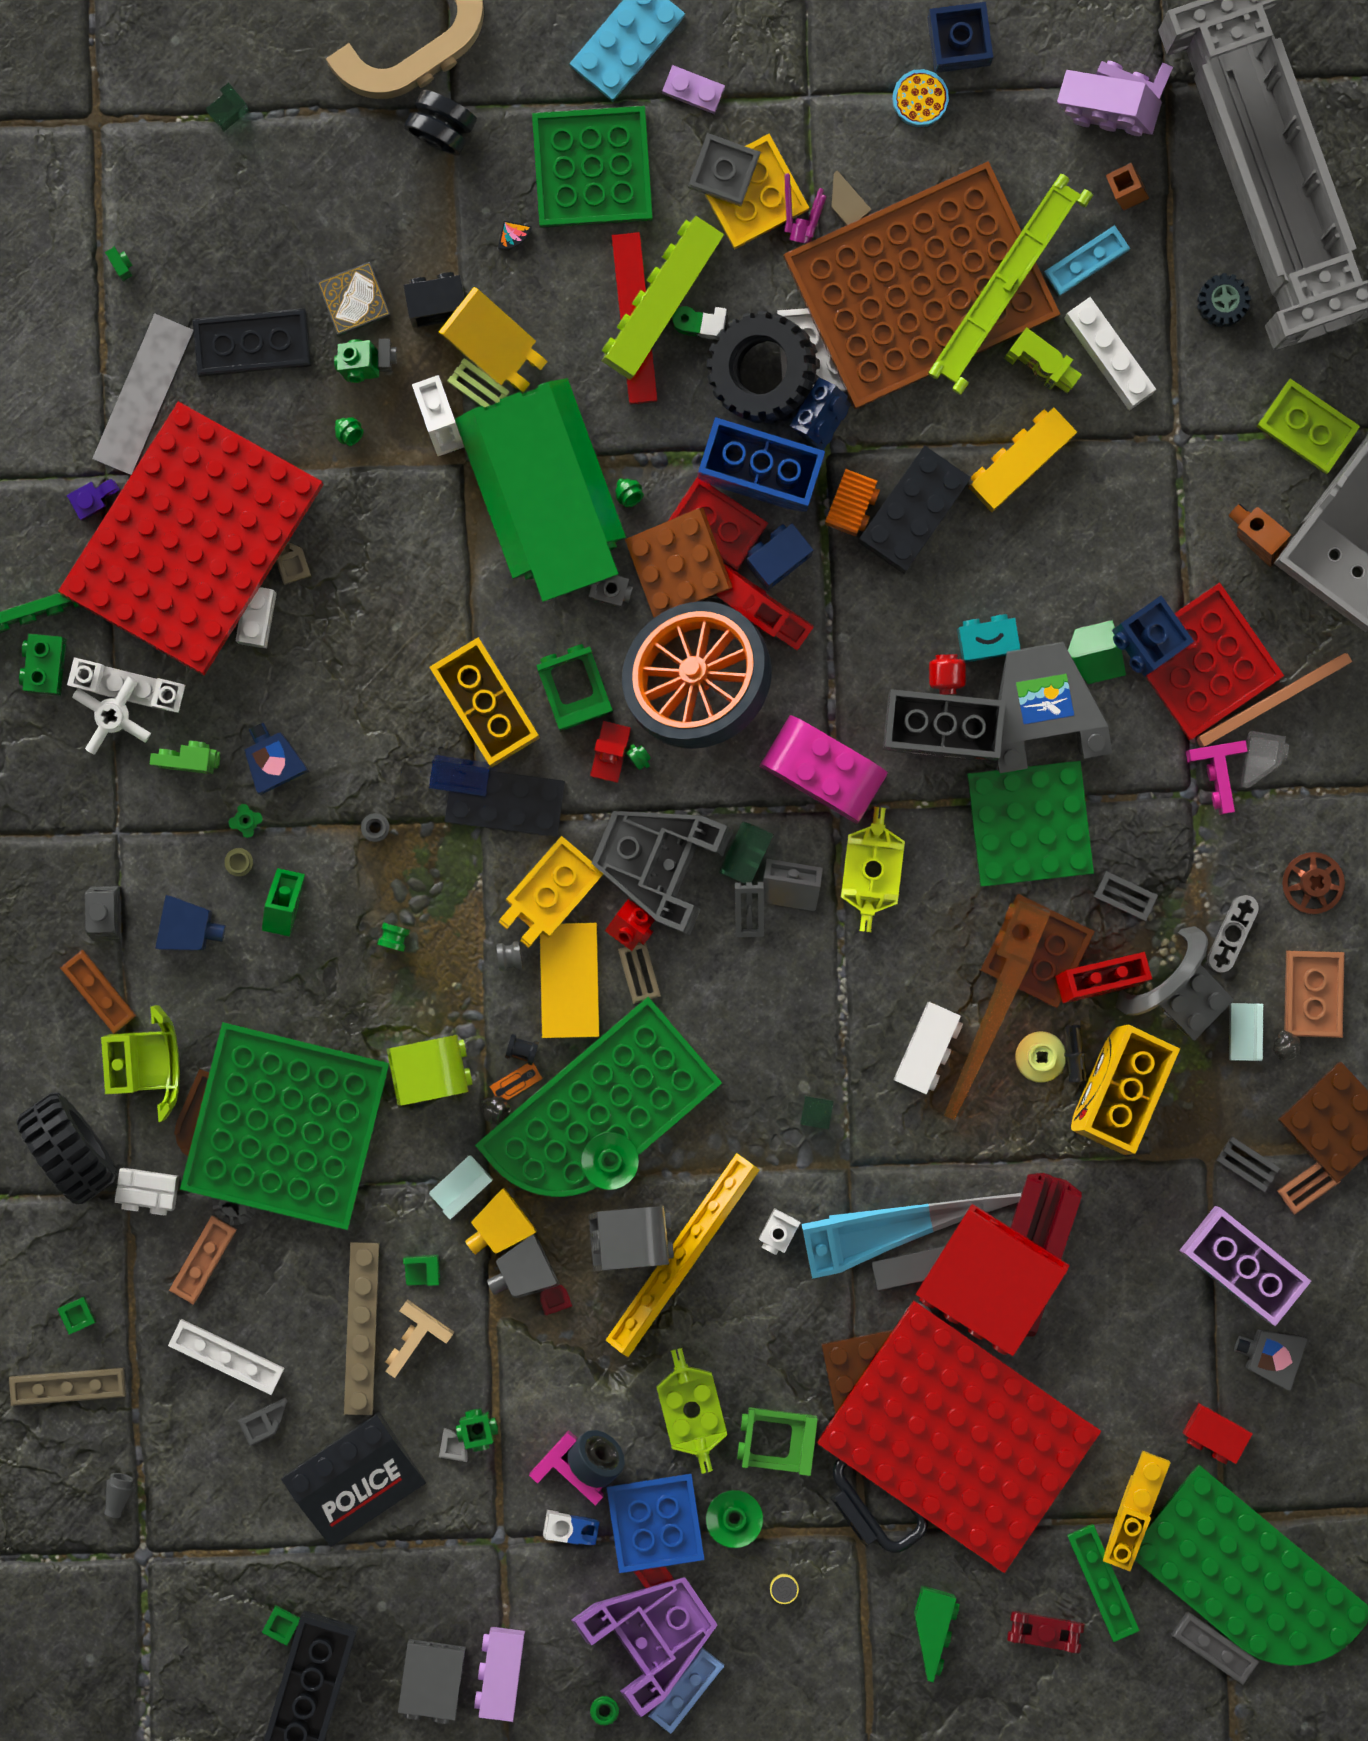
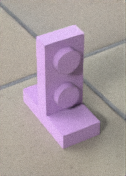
[1096,61,1173,99]

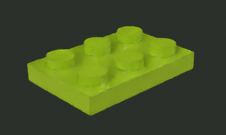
[1257,379,1360,474]

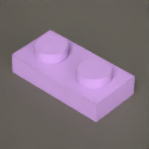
[662,65,725,114]

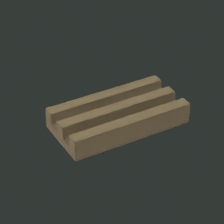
[618,943,661,1004]

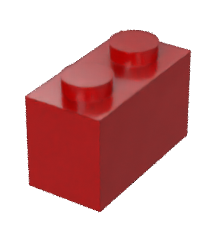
[1182,1403,1252,1464]

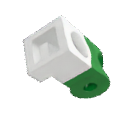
[673,306,727,340]

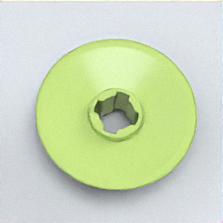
[1015,1031,1067,1083]

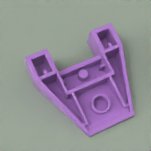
[571,1577,717,1717]

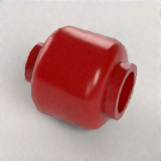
[929,654,966,695]

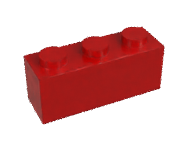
[1055,952,1152,1004]

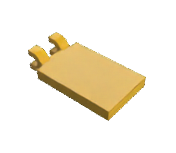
[439,287,548,392]
[498,836,604,948]

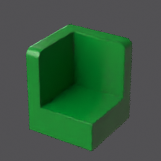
[403,1255,440,1286]

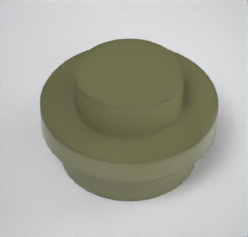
[225,848,253,877]

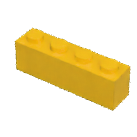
[969,408,1077,512]

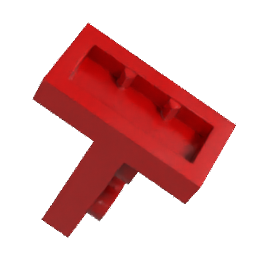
[590,721,631,783]

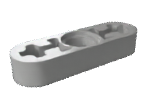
[1207,895,1259,972]

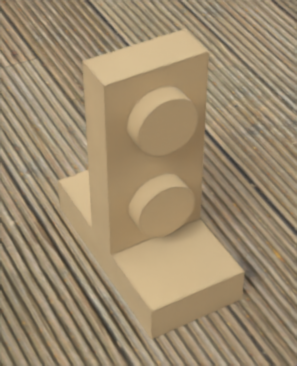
[385,1300,454,1378]

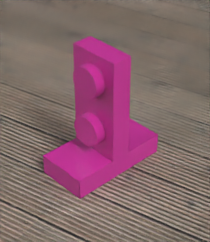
[1186,740,1248,815]
[529,1430,604,1506]

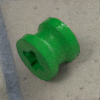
[377,923,410,952]

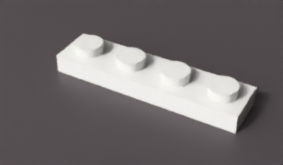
[168,1319,284,1395]

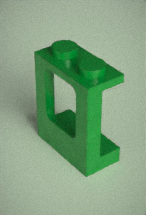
[536,644,613,731]

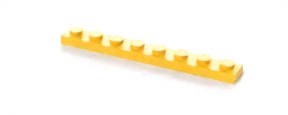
[606,1153,760,1357]

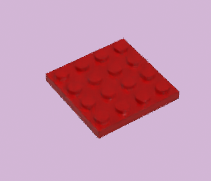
[1145,582,1284,741]

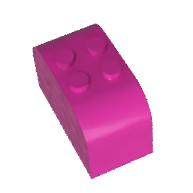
[759,715,888,824]

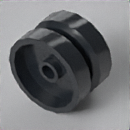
[404,90,477,156]

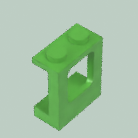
[737,1407,818,1476]

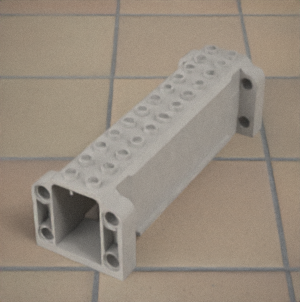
[1158,0,1368,350]

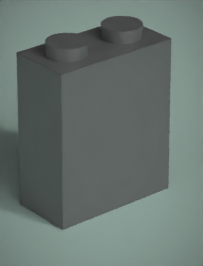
[398,1639,466,1724]

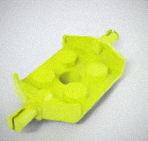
[840,807,905,932]

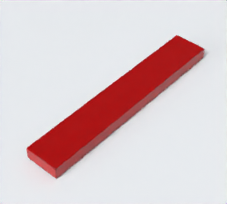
[612,232,657,405]

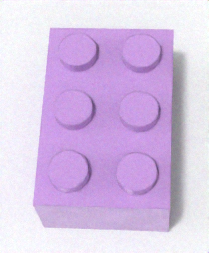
[1057,70,1162,136]

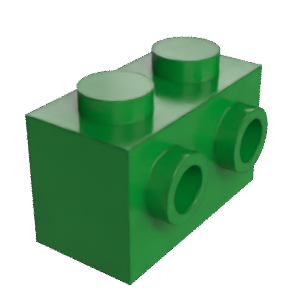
[19,634,67,696]

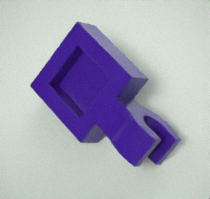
[67,478,120,521]

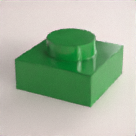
[105,246,133,281]
[57,1296,96,1335]
[262,1605,300,1646]

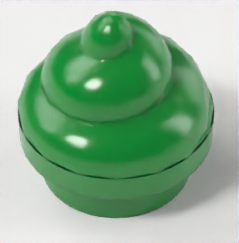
[335,417,364,446]
[615,478,644,507]

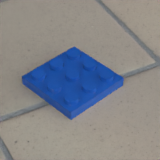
[607,1474,704,1573]

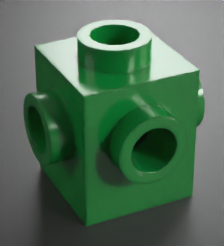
[334,339,379,383]
[456,1408,499,1452]

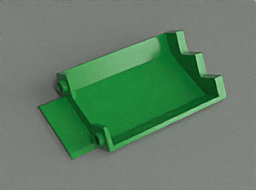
[455,378,626,602]

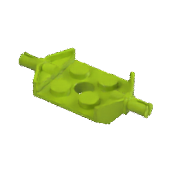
[656,1348,727,1474]

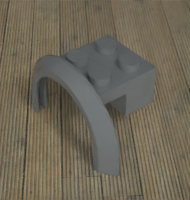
[1116,926,1234,1041]

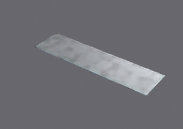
[92,314,193,475]

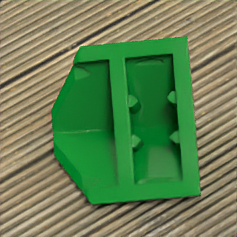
[1068,620,1126,684]

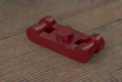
[1007,1611,1085,1653]

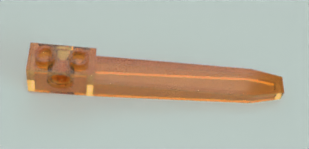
[944,898,1050,1120]

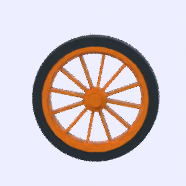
[622,602,772,749]

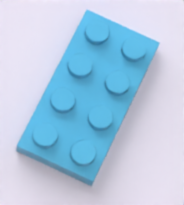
[569,0,685,102]

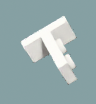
[412,375,464,456]

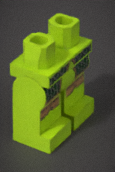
[1004,327,1082,393]

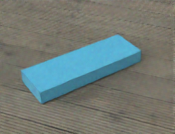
[1043,225,1130,296]

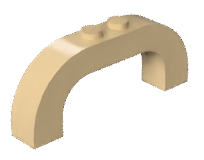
[326,0,484,99]

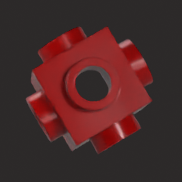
[605,899,655,951]

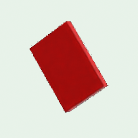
[668,476,768,571]

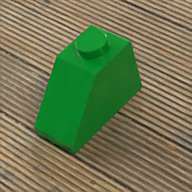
[262,868,305,937]

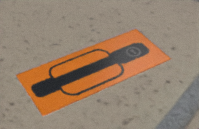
[489,1063,543,1105]

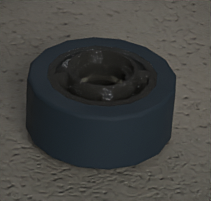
[568,1430,625,1488]

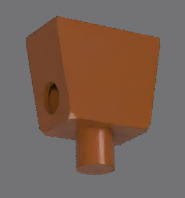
[1229,504,1291,567]

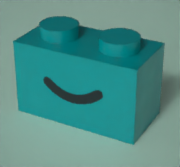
[957,614,1020,663]

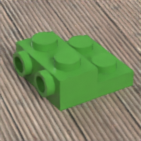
[150,741,221,774]

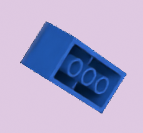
[698,417,825,512]

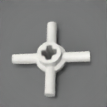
[72,676,151,755]

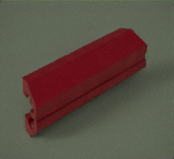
[1010,1173,1082,1337]

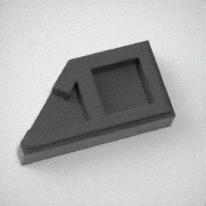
[238,1397,288,1446]

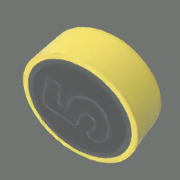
[770,1574,799,1604]

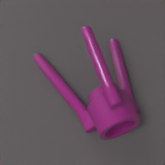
[784,173,826,244]

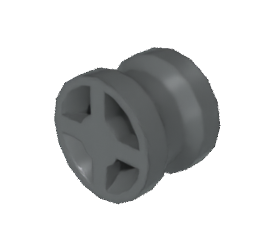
[496,941,523,971]

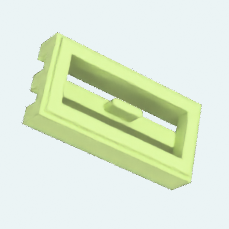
[447,358,510,407]

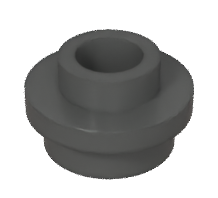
[361,813,390,842]

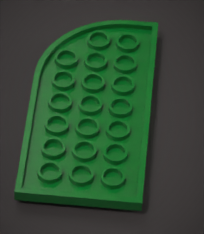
[475,997,722,1197]
[1135,1464,1368,1666]

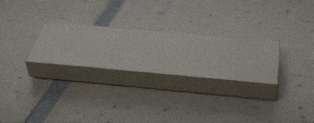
[9,1367,126,1406]

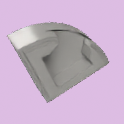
[439,1428,468,1462]

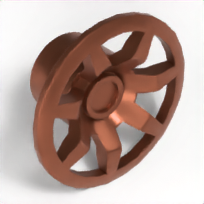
[1282,852,1345,914]

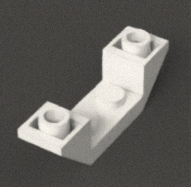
[67,657,186,713]

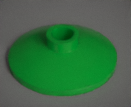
[581,1132,639,1190]
[706,1490,763,1548]

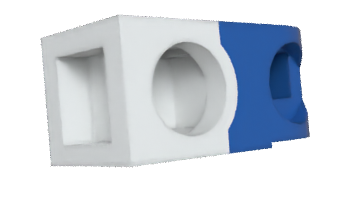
[543,1509,600,1545]

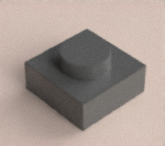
[378,339,397,372]

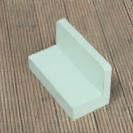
[1229,1003,1263,1061]
[429,1155,493,1219]

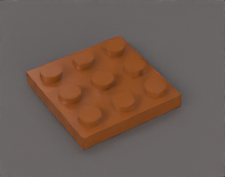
[625,508,732,618]

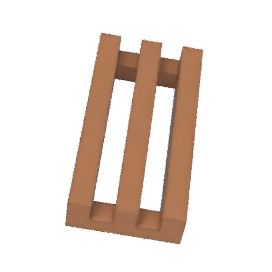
[1277,1163,1341,1215]

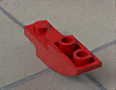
[717,564,813,650]

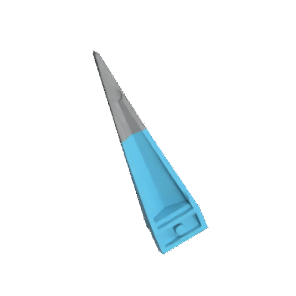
[802,1193,1021,1279]

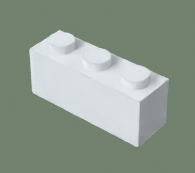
[894,1002,963,1094]

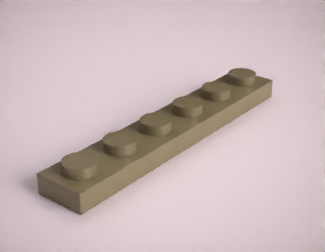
[344,1242,380,1415]

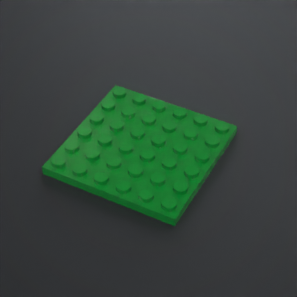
[180,1022,389,1230]

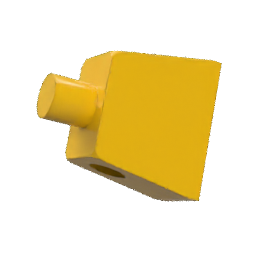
[465,1188,537,1255]

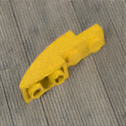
[1103,1451,1170,1571]

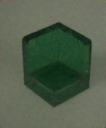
[206,82,250,132]

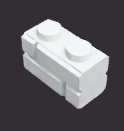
[236,587,277,649]
[115,1168,180,1215]

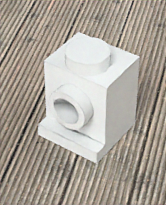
[759,1208,800,1255]

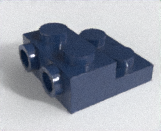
[790,377,851,451]
[1111,595,1194,677]

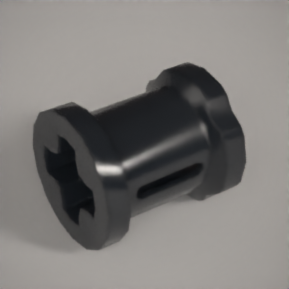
[505,1034,539,1065]

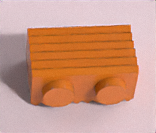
[825,469,880,537]

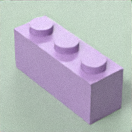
[474,1627,525,1722]

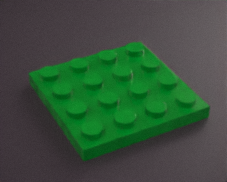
[532,106,653,228]
[967,761,1094,887]

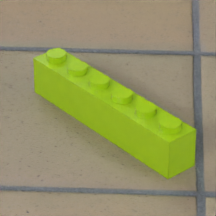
[602,216,724,380]

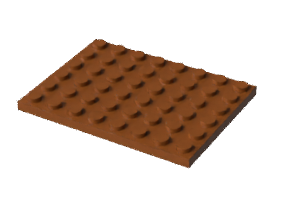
[783,161,1060,409]

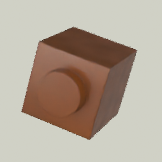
[1106,163,1149,210]

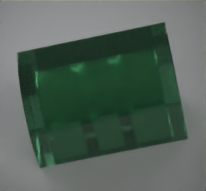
[718,821,774,885]

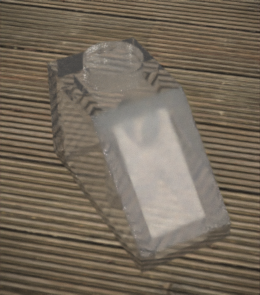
[1239,731,1289,789]

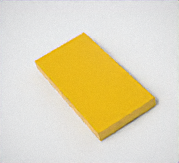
[540,923,599,1038]

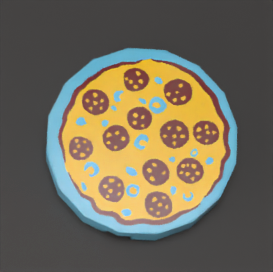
[892,69,949,127]

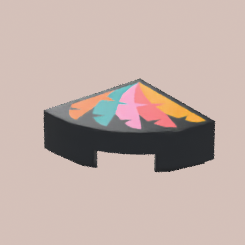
[498,221,532,250]

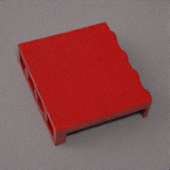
[915,1204,1070,1356]

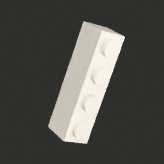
[1064,297,1156,410]

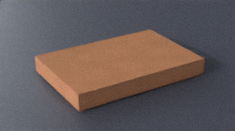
[1284,951,1344,1038]

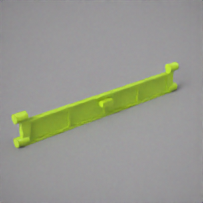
[928,174,1093,395]

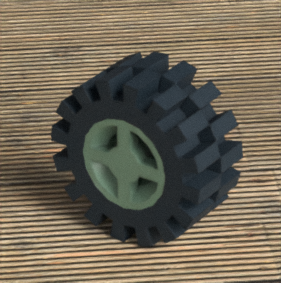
[1197,273,1251,328]

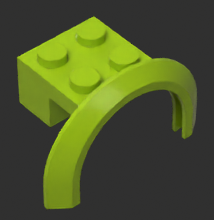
[101,1005,180,1122]

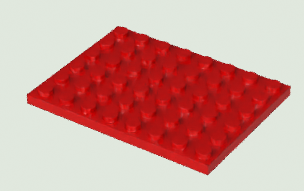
[58,401,324,676]
[816,1301,1101,1573]

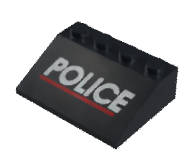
[281,1412,427,1547]

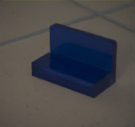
[429,755,491,796]

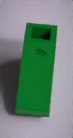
[914,1585,960,1683]

